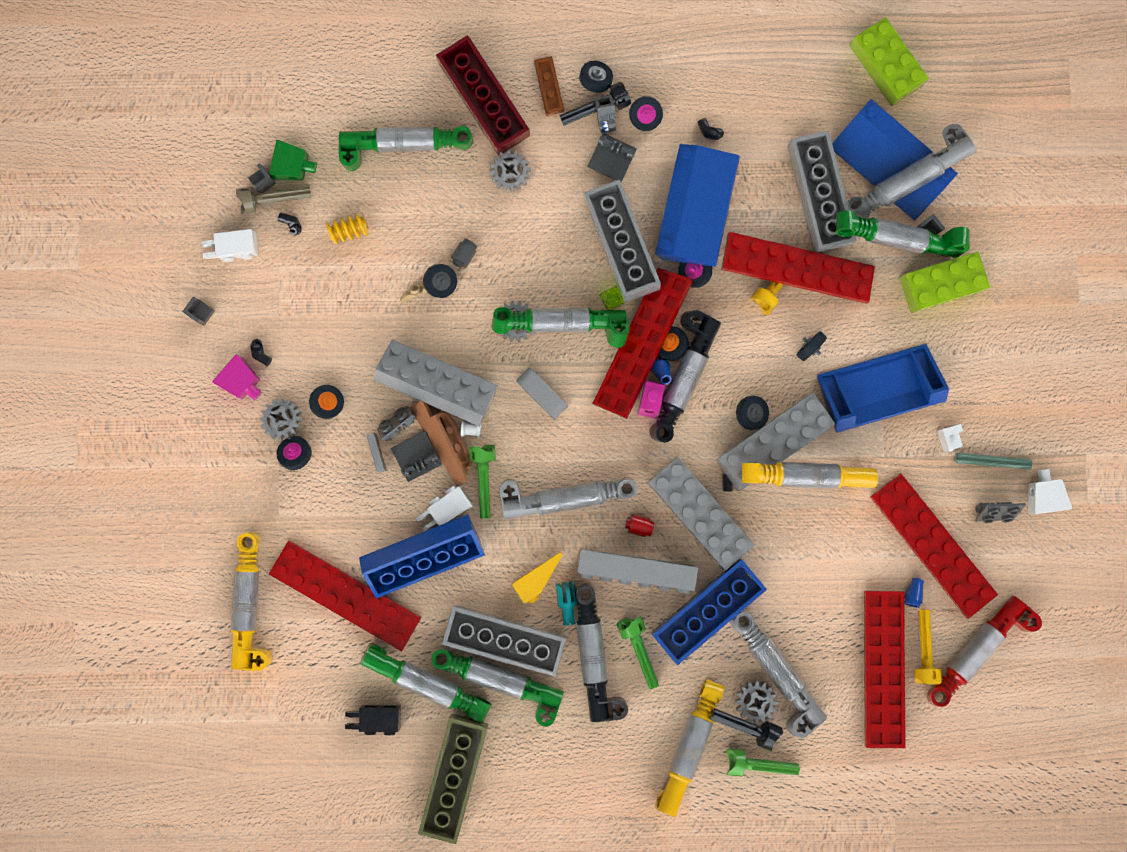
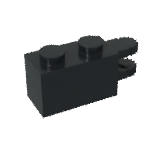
[345,705,401,735]

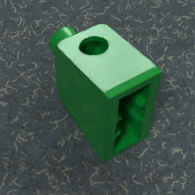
[269,140,317,181]

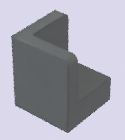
[248,163,276,193]
[917,214,945,234]
[182,297,215,326]

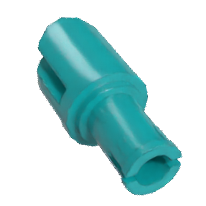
[556,581,577,626]

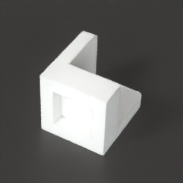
[937,424,963,452]

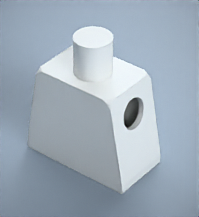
[1028,469,1072,514]

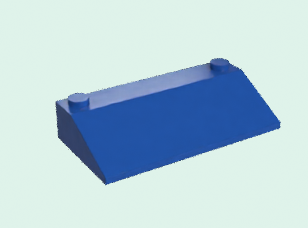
[832,99,958,221]
[655,144,740,267]
[817,344,949,433]

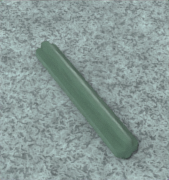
[955,453,1032,470]

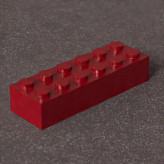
[436,35,530,156]

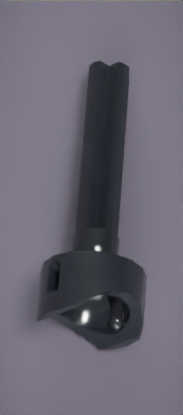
[559,82,631,126]
[709,708,783,751]

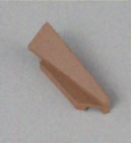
[410,401,472,486]

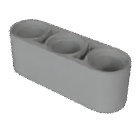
[516,367,568,420]

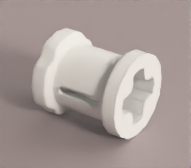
[461,419,482,438]

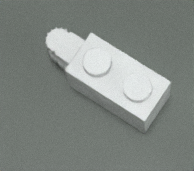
[201,229,259,262]
[416,486,473,531]

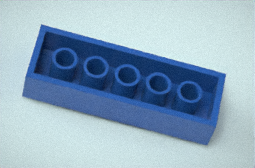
[359,515,485,598]
[651,559,767,666]

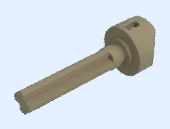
[236,187,311,214]

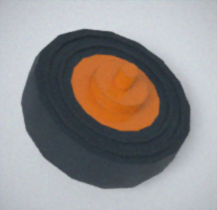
[658,326,689,361]
[309,385,344,419]

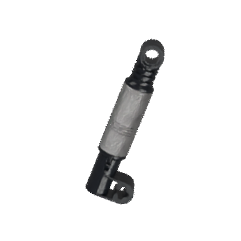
[650,310,721,443]
[576,583,628,722]

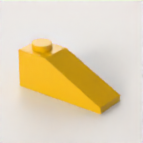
[512,552,562,604]

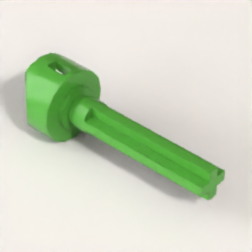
[469,445,496,519]
[617,616,659,689]
[726,748,800,777]

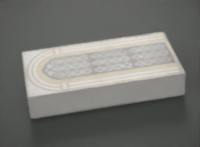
[367,433,387,473]

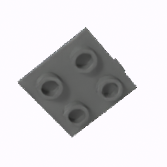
[587,133,637,182]
[377,406,416,441]
[391,431,442,482]
[975,502,1026,523]

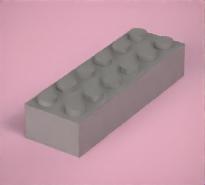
[787,130,857,253]
[584,179,661,303]
[374,339,498,426]
[715,393,835,491]
[647,457,754,571]
[577,548,698,594]
[442,605,566,677]

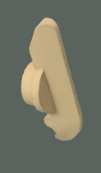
[400,284,427,303]

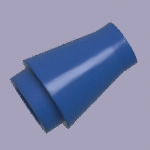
[652,359,672,385]
[904,578,924,608]

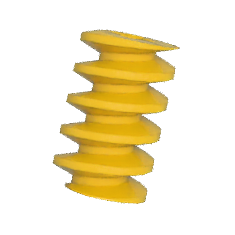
[326,212,368,244]

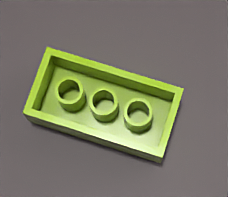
[849,17,929,106]
[899,251,991,314]

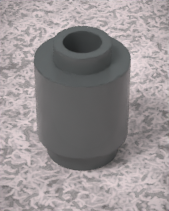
[451,239,477,268]

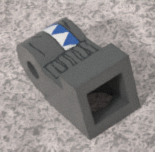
[594,95,616,133]

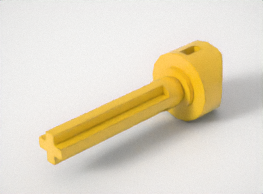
[749,282,784,315]
[914,610,942,684]

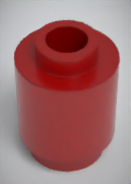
[625,514,655,537]

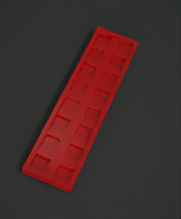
[721,232,875,304]
[592,267,693,419]
[870,473,998,619]
[269,540,422,652]
[864,591,906,748]

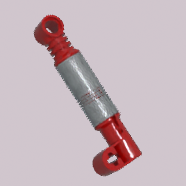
[927,595,1042,707]

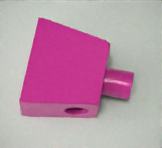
[212,354,262,401]
[637,380,665,419]

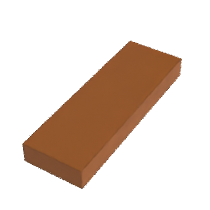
[534,56,564,116]

